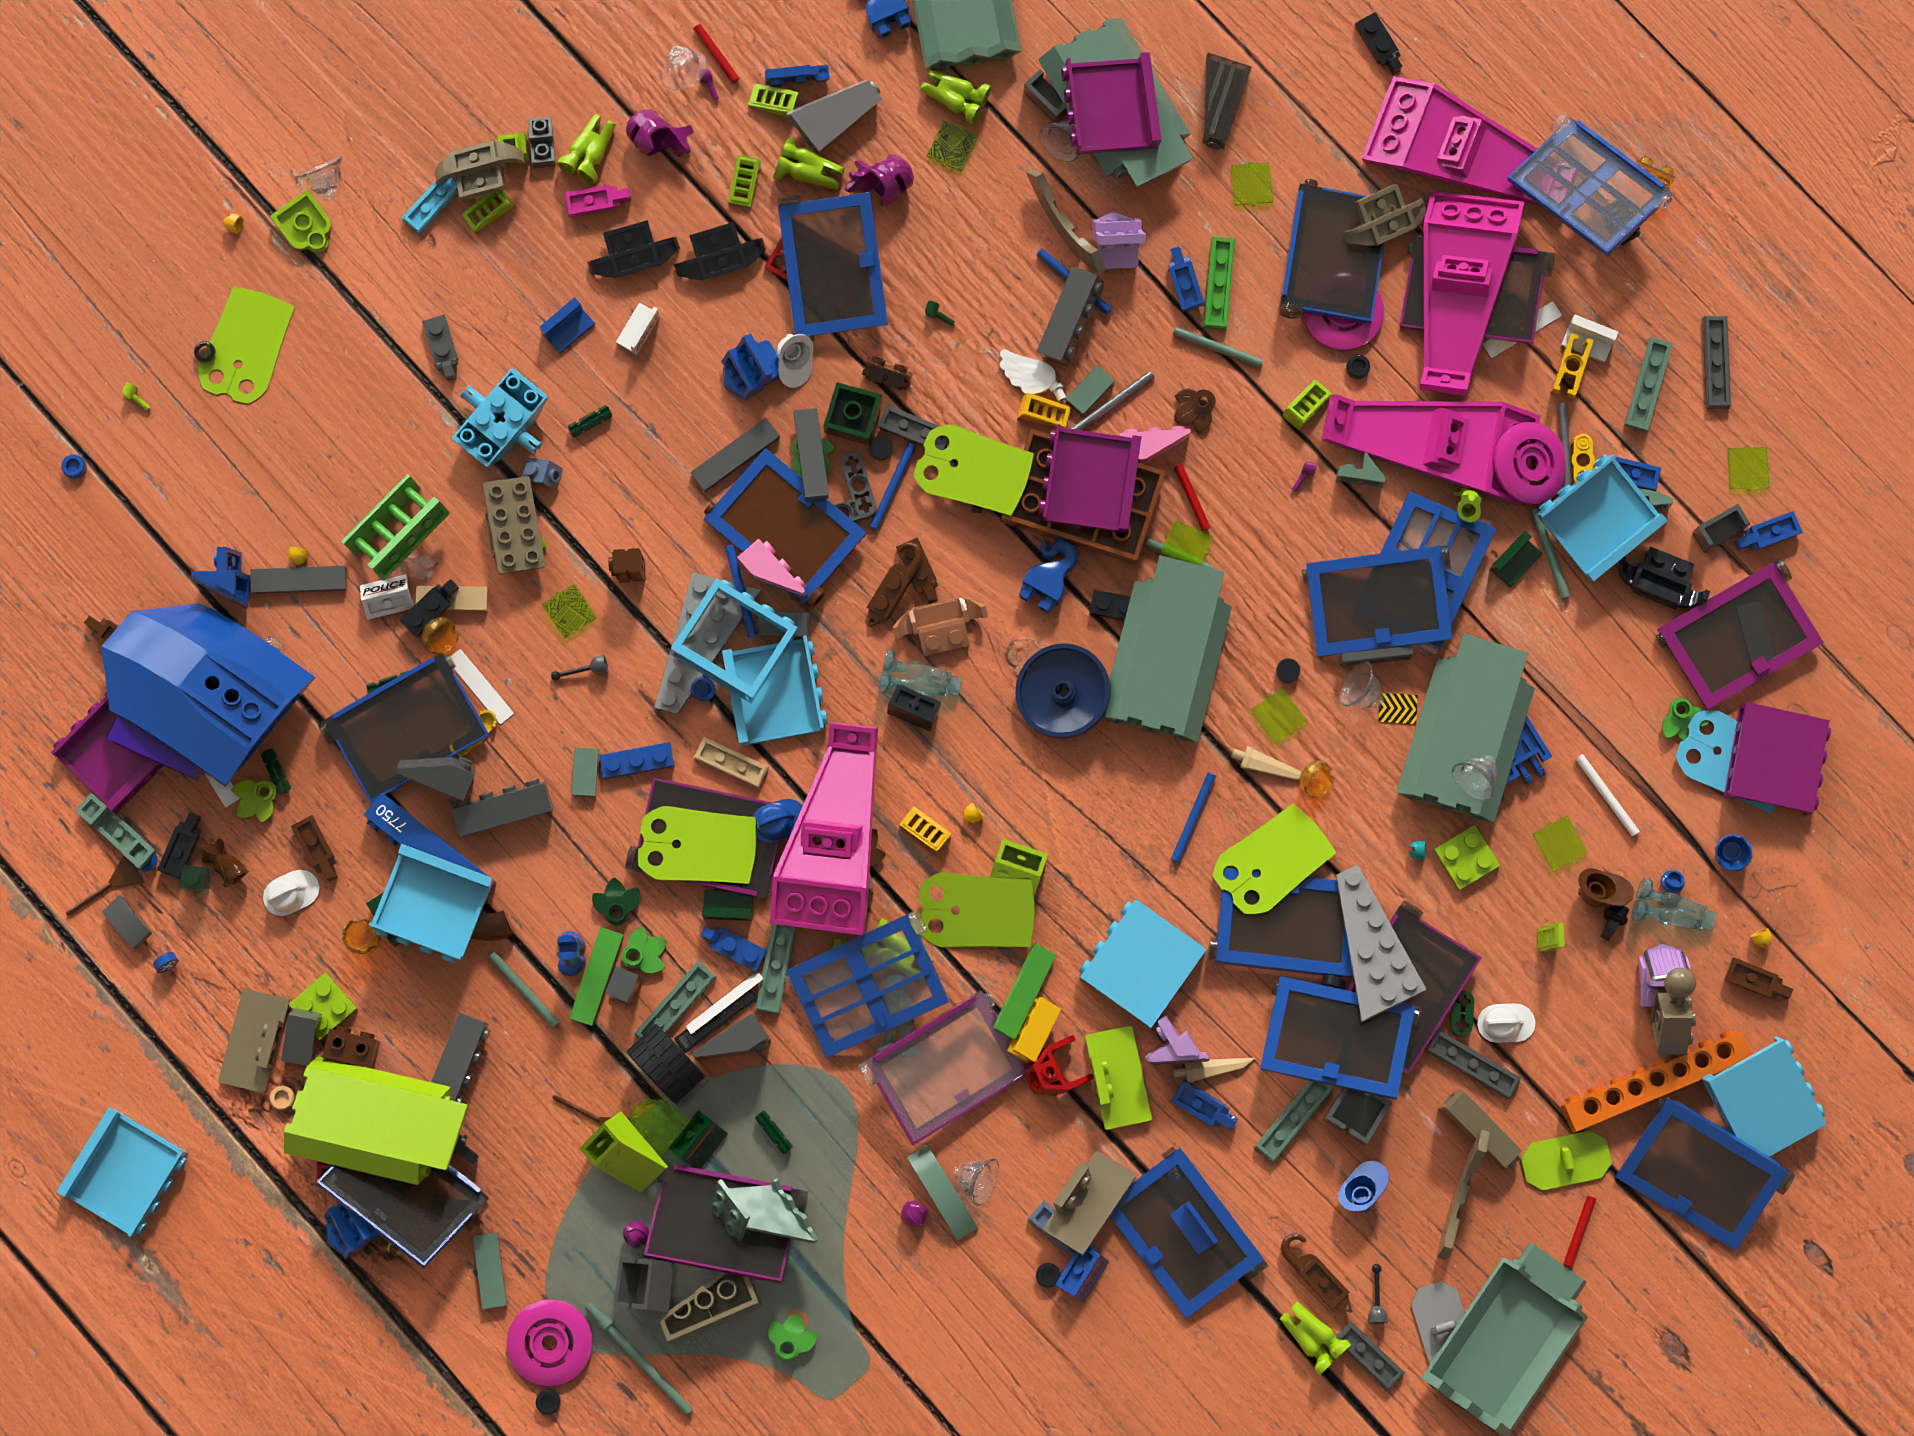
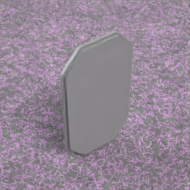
[1411,1281,1464,1364]

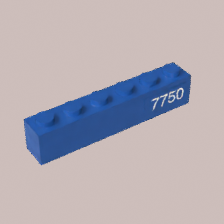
[364,793,496,892]

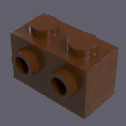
[322,1026,380,1069]

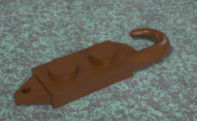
[867,542,923,627]
[1281,1233,1352,1313]

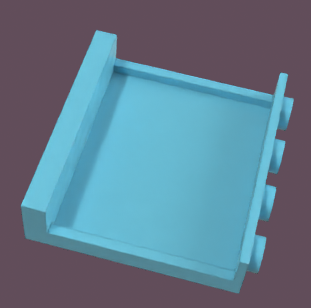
[1537,454,1668,581]
[722,635,828,747]
[369,844,494,963]
[1078,899,1207,1029]
[1701,1036,1827,1167]
[56,1107,188,1237]

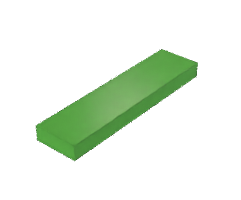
[1203,236,1235,330]
[569,927,624,1026]
[992,944,1056,1040]

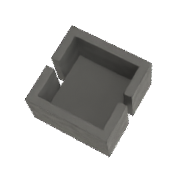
[1322,1088,1392,1145]
[614,1257,674,1312]

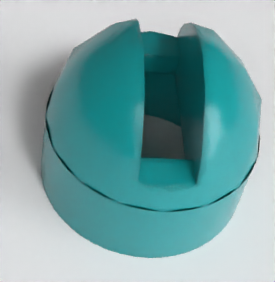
[1409,841,1426,860]

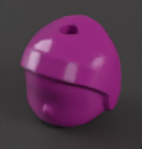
[901,1201,928,1227]
[623,1220,649,1248]

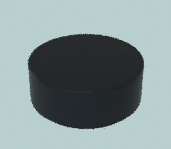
[1346,355,1370,379]
[869,436,893,461]
[1276,658,1300,683]
[1320,975,1346,990]
[1036,1263,1060,1288]
[536,1389,561,1415]

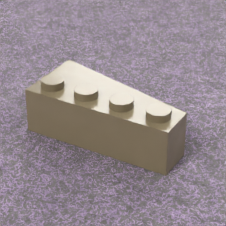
[659,1257,761,1345]

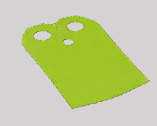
[198,286,295,404]
[914,424,1034,516]
[1213,803,1336,914]
[638,806,756,884]
[918,873,1035,947]

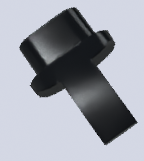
[1600,905,1629,941]
[452,1134,479,1164]

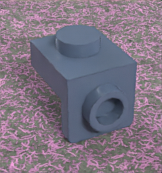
[522,458,563,490]

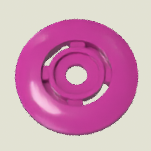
[1302,271,1384,351]
[1494,422,1565,504]
[507,1299,593,1386]

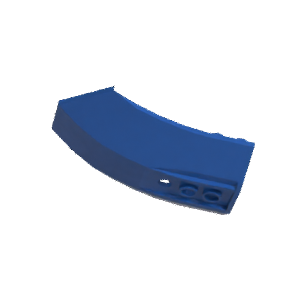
[101,603,315,787]

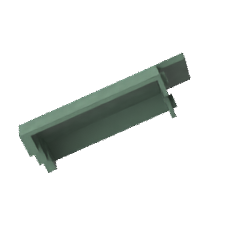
[913,0,1022,71]
[1038,18,1193,187]
[1103,555,1232,742]
[1396,633,1535,823]
[1421,1242,1588,1436]

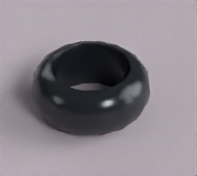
[194,341,216,363]

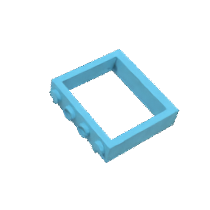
[670,578,798,704]

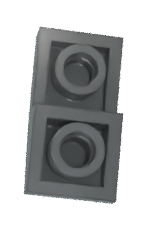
[528,117,556,168]
[757,611,809,637]
[102,896,152,949]

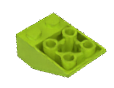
[990,839,1048,896]
[579,1111,668,1193]

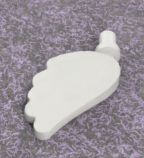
[1000,349,1067,402]

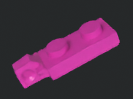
[564,184,631,217]

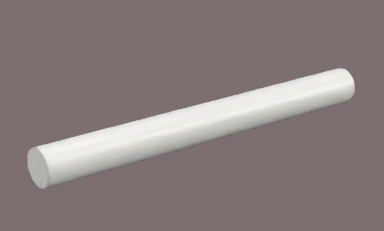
[1575,754,1640,837]

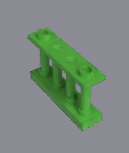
[341,474,450,581]

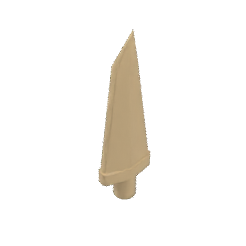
[1231,746,1311,780]
[1173,1058,1255,1083]

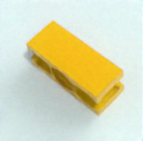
[1551,333,1594,399]
[1007,997,1061,1063]

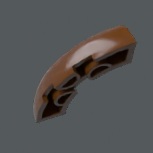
[471,910,516,941]

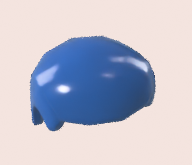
[1715,834,1752,871]

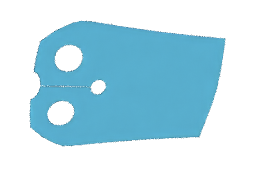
[1675,710,1776,814]

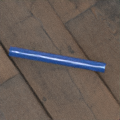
[1036,248,1112,315]
[869,443,916,531]
[724,545,757,638]
[1171,772,1216,863]

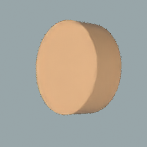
[270,1086,296,1110]

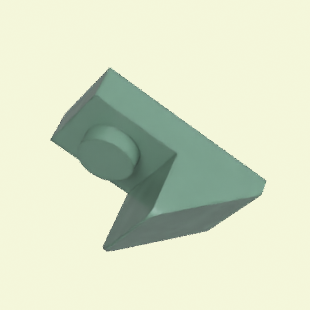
[1336,452,1385,487]

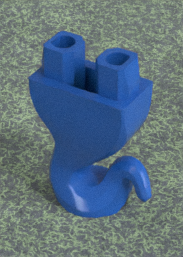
[866,0,911,39]
[1019,538,1079,614]

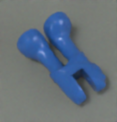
[557,931,587,976]

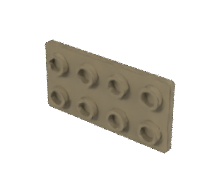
[483,476,545,574]
[218,989,290,1093]
[1043,1151,1136,1255]

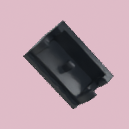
[887,684,942,731]

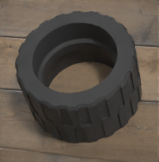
[627,1024,705,1104]

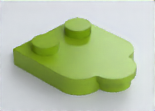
[270,189,332,253]

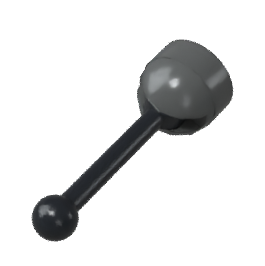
[551,655,609,681]
[1368,1264,1388,1324]

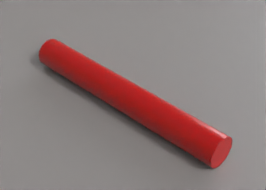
[693,24,740,84]
[1174,464,1211,531]
[1563,1196,1596,1268]

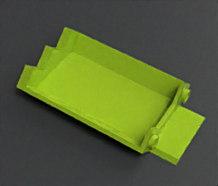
[284,1056,467,1185]

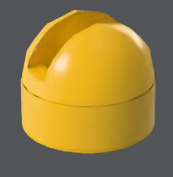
[223,214,244,234]
[288,546,308,565]
[964,802,984,823]
[1751,928,1772,948]

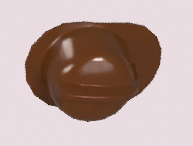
[1578,868,1634,907]

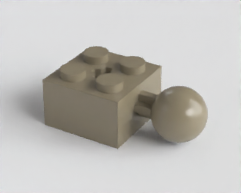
[1650,968,1696,1054]

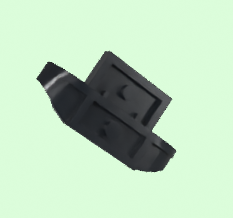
[587,220,680,278]
[674,222,766,280]
[1618,546,1710,610]

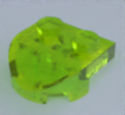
[629,1099,690,1158]

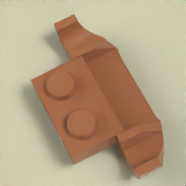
[893,597,988,656]

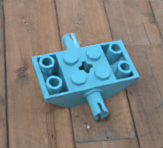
[451,367,548,468]

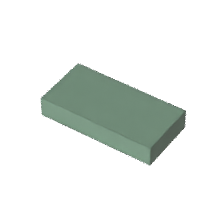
[1066,365,1115,416]
[571,748,599,797]

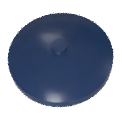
[1015,643,1111,739]

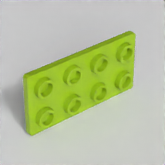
[1085,1026,1152,1130]

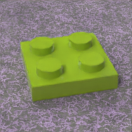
[1433,825,1501,891]
[289,972,358,1041]

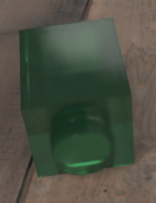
[179,864,213,895]

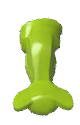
[1453,487,1483,523]

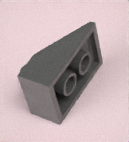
[396,756,475,801]
[692,1012,771,1061]

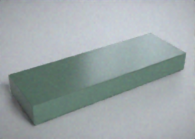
[473,1232,508,1309]

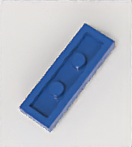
[599,742,675,780]

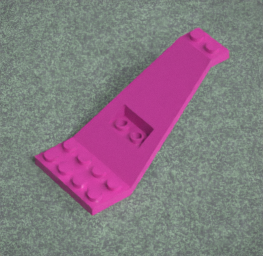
[1361,76,1579,206]
[1420,191,1524,396]
[1322,394,1540,506]
[770,722,878,935]

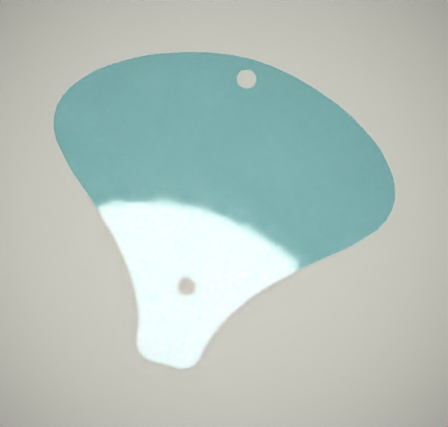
[546,1064,870,1399]

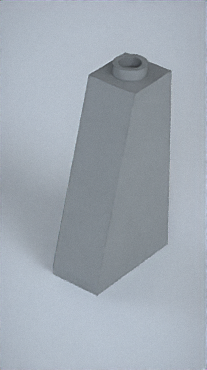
[785,80,882,151]

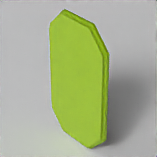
[1521,1130,1612,1191]

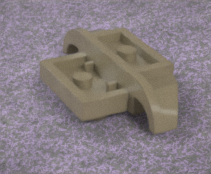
[435,140,525,201]
[1343,184,1427,246]

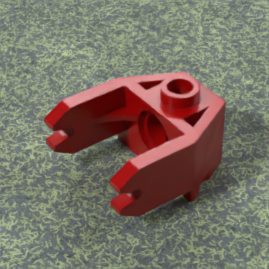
[1023,1035,1094,1096]

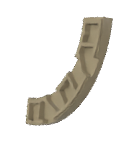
[1026,168,1105,274]
[1437,1129,1490,1260]

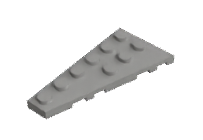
[654,572,761,715]
[1336,865,1427,1023]

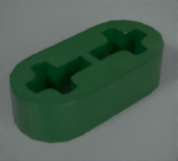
[1450,990,1474,1037]

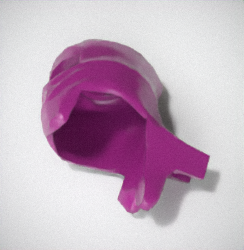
[626,109,694,157]
[845,154,914,207]

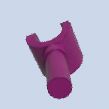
[698,69,719,101]
[1292,462,1317,492]

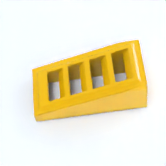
[1018,393,1071,428]
[899,806,951,854]

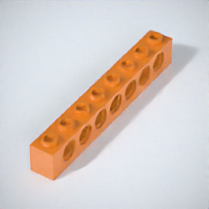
[1561,1029,1752,1133]

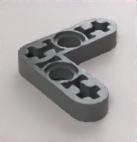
[834,452,876,523]

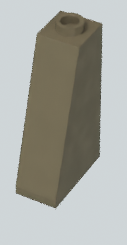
[1438,1089,1522,1169]

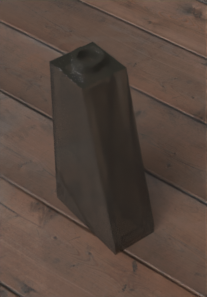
[1202,53,1252,150]

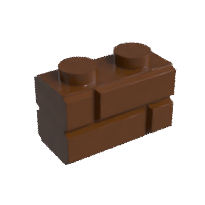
[608,548,646,583]

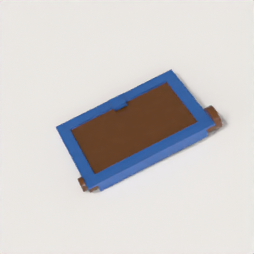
[704,448,867,609]

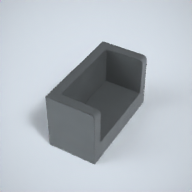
[1023,69,1068,125]
[1692,504,1750,553]
[605,966,642,1006]
[281,1008,322,1066]

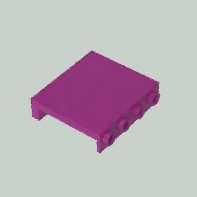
[1061,52,1162,155]
[1039,424,1142,533]
[51,692,163,814]
[1723,702,1831,816]

